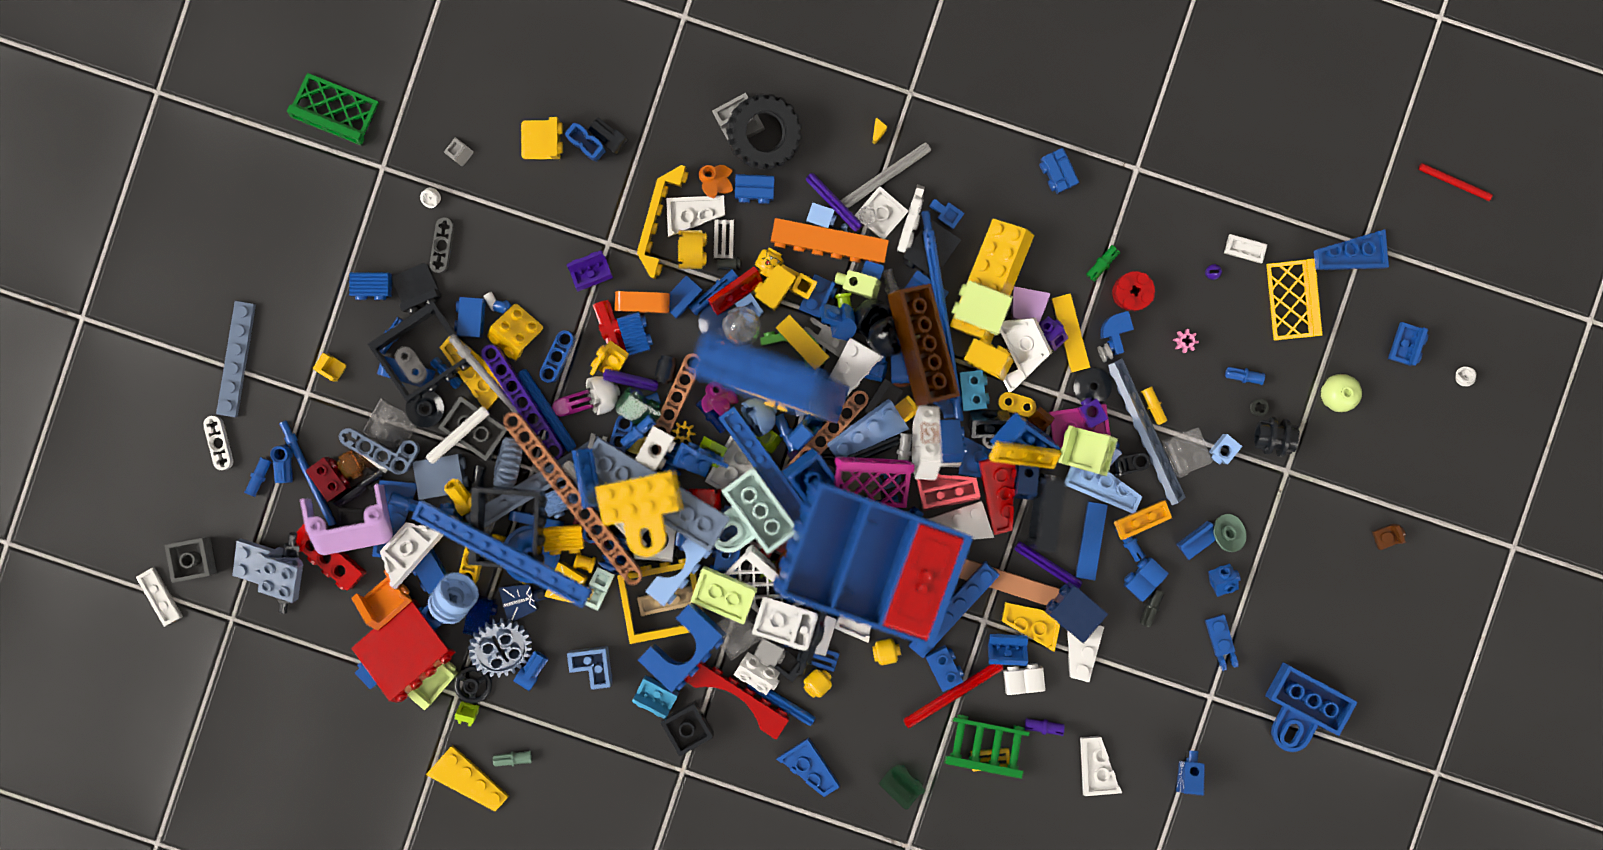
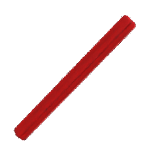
[904,664,1004,728]

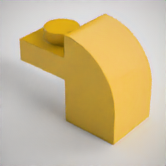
[781,264,817,299]

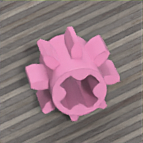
[1173,329,1199,353]

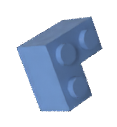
[567,646,613,689]

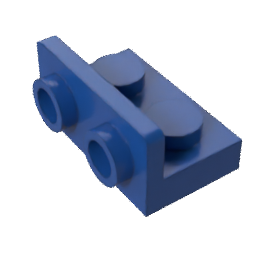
[799,274,837,319]

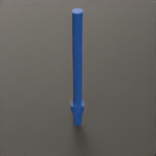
[279,420,337,527]

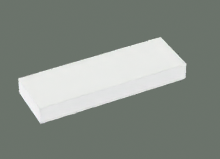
[136,567,183,627]

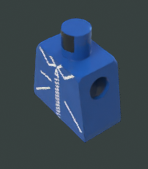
[1176,750,1205,795]

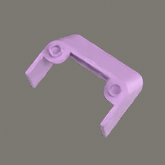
[300,485,393,555]

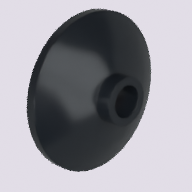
[1073,367,1112,404]
[405,391,444,428]

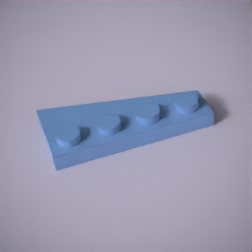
[827,399,909,458]

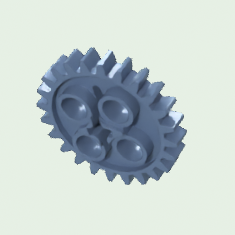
[468,618,532,678]

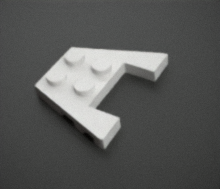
[897,184,925,252]
[994,317,1052,392]

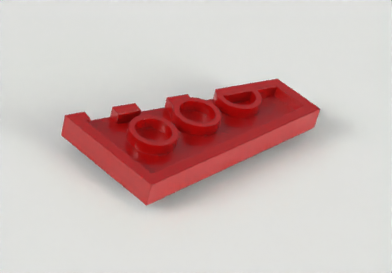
[978,458,1016,535]

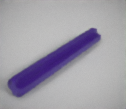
[806,173,862,231]
[1015,542,1082,589]

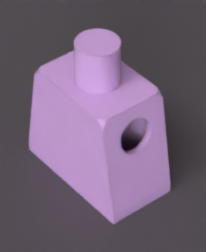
[1011,287,1050,323]

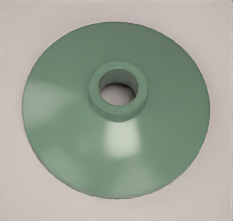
[1214,514,1246,552]

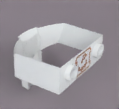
[912,406,961,480]

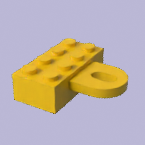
[595,471,684,557]

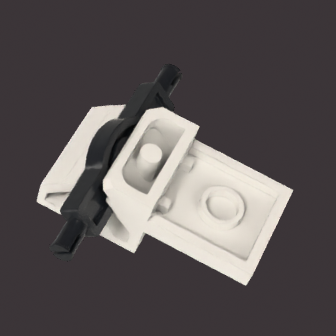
[752,596,837,676]

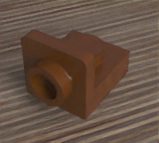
[1372,524,1406,550]

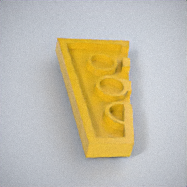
[440,336,511,410]
[426,745,509,811]

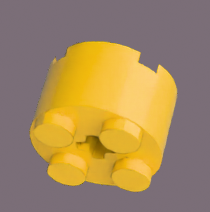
[678,230,706,269]

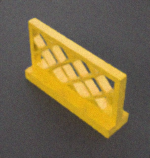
[1266,259,1322,340]

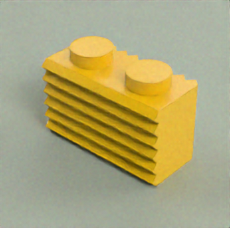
[543,524,585,555]

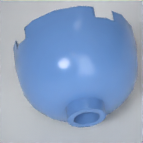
[741,398,777,437]

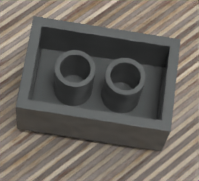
[439,396,509,461]

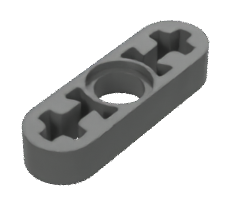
[430,217,455,273]

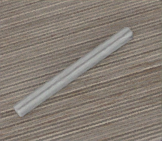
[835,142,931,214]

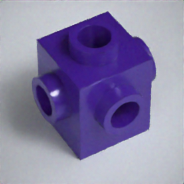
[1039,316,1068,351]

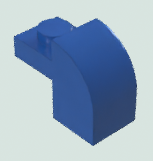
[820,303,856,341]
[1100,311,1134,355]

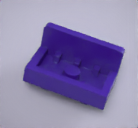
[567,251,613,292]

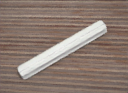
[426,407,489,463]

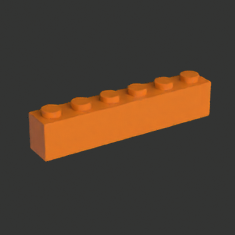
[771,218,889,264]

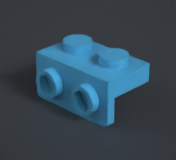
[632,675,679,719]

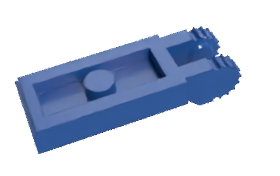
[1205,614,1238,671]

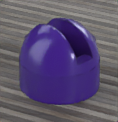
[1205,264,1222,280]

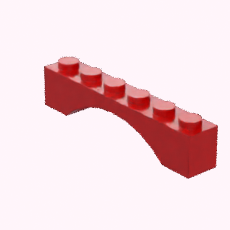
[685,656,789,740]

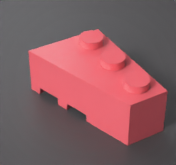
[916,474,980,511]

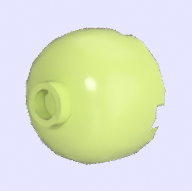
[1321,374,1362,412]

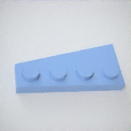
[1064,466,1142,513]

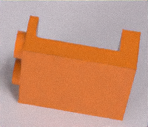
[351,570,412,631]

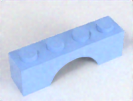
[645,538,713,606]

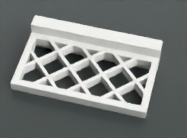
[724,544,804,613]

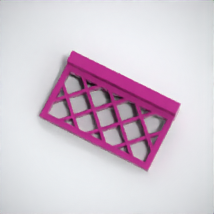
[834,457,915,508]

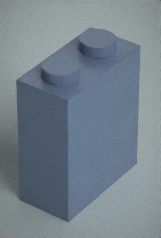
[412,454,470,500]

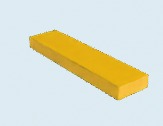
[1051,293,1090,373]
[989,441,1062,469]

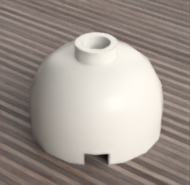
[586,376,620,415]

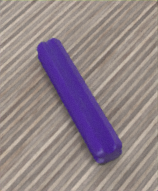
[603,369,658,392]

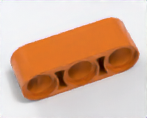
[615,291,670,313]

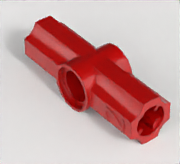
[593,300,626,351]

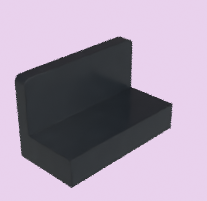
[864,379,903,414]

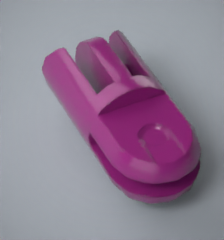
[552,389,594,417]

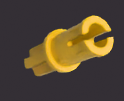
[1141,386,1167,425]

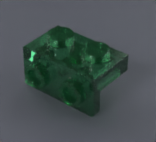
[878,764,926,810]

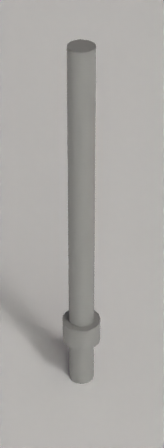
[448,335,518,413]

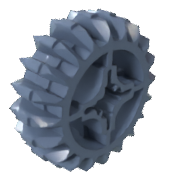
[493,437,522,488]

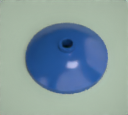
[504,525,560,583]

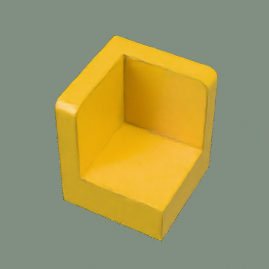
[313,353,347,382]
[895,395,918,422]

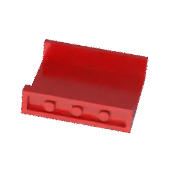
[351,599,456,703]

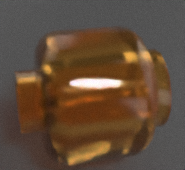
[336,450,366,479]

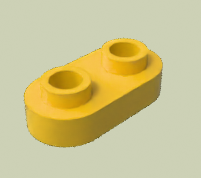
[998,392,1036,417]

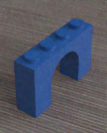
[638,603,726,693]

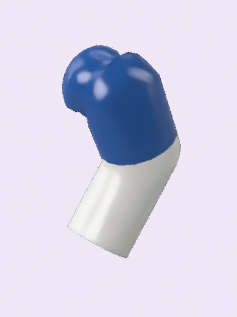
[483,292,511,313]

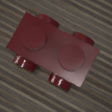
[305,457,351,502]

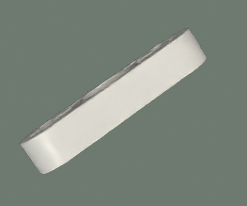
[203,416,233,470]

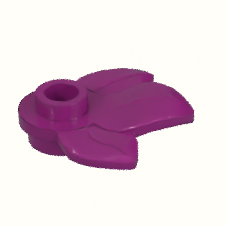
[702,381,738,416]

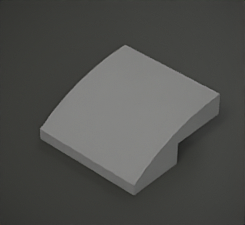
[712,93,765,140]

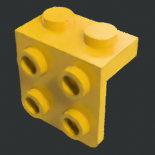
[521,117,563,159]
[487,304,543,361]

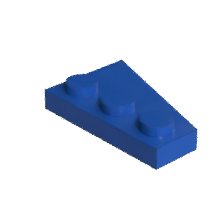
[777,737,840,797]

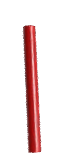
[1418,163,1493,201]

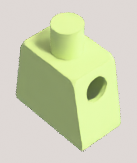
[835,270,882,299]

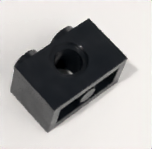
[968,410,1010,438]

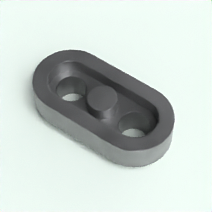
[395,347,427,383]

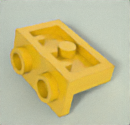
[590,341,629,376]

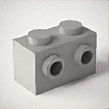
[754,638,786,667]

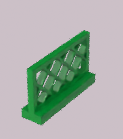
[287,73,379,146]

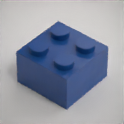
[781,448,835,501]

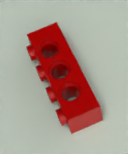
[296,523,367,591]

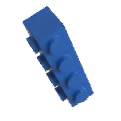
[710,504,741,579]

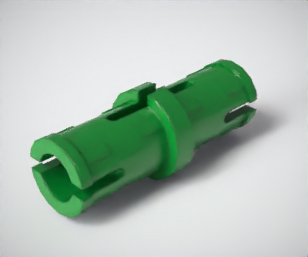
[1086,245,1120,282]

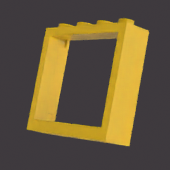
[617,558,704,644]

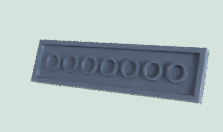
[592,438,730,552]

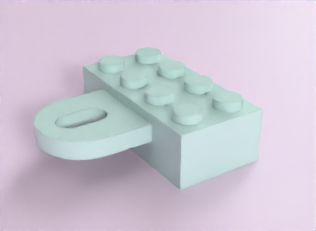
[714,467,795,554]

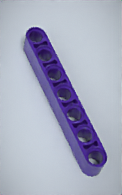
[482,345,565,459]

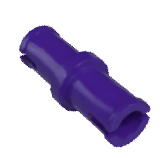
[1025,718,1065,736]

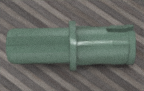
[493,751,532,767]

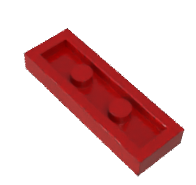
[708,267,764,316]

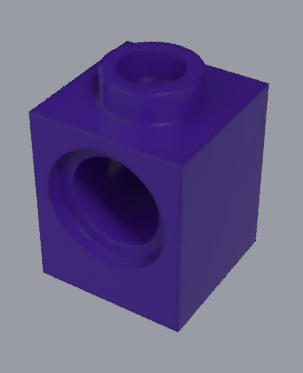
[1078,397,1108,428]

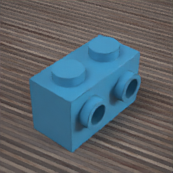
[958,370,990,411]

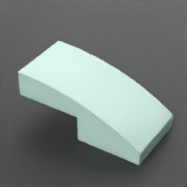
[585,567,615,611]

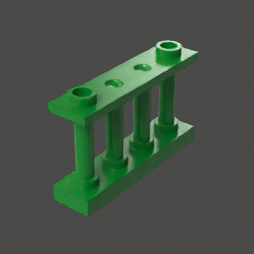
[944,715,1030,779]

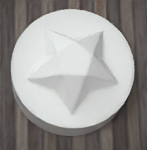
[420,188,441,208]
[1456,367,1476,386]

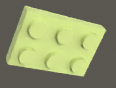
[690,566,758,624]

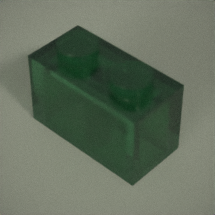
[615,387,662,425]

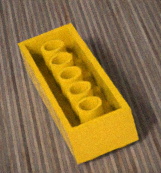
[950,219,1034,342]

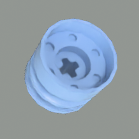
[428,572,478,624]

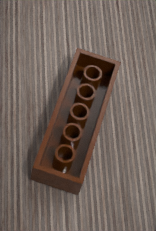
[887,283,960,407]

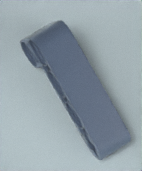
[339,428,420,474]

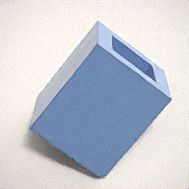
[735,293,764,323]

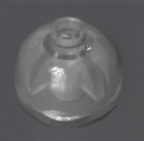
[722,306,761,346]

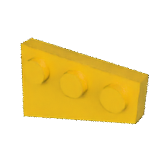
[1001,602,1060,652]

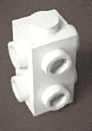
[734,652,780,695]

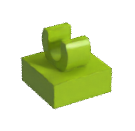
[455,701,479,726]

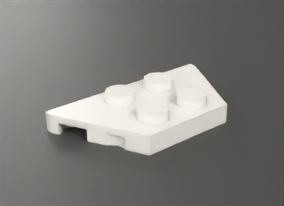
[380,522,443,590]

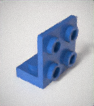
[672,442,729,477]

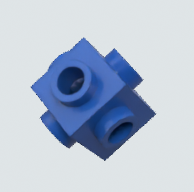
[1208,564,1241,597]

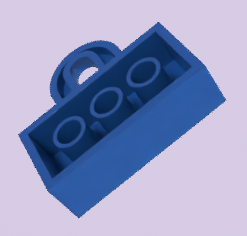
[1265,662,1357,752]

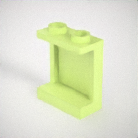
[952,281,1012,335]
[1058,425,1118,476]
[407,662,458,710]

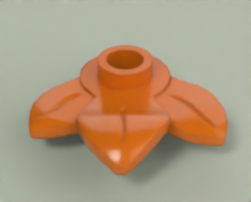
[699,165,733,199]

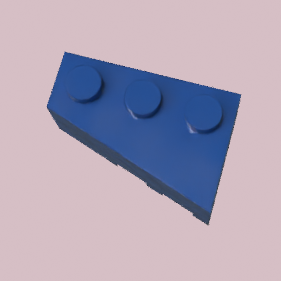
[990,413,1061,450]

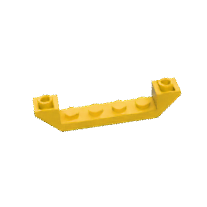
[637,165,688,279]

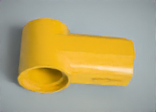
[444,479,472,516]

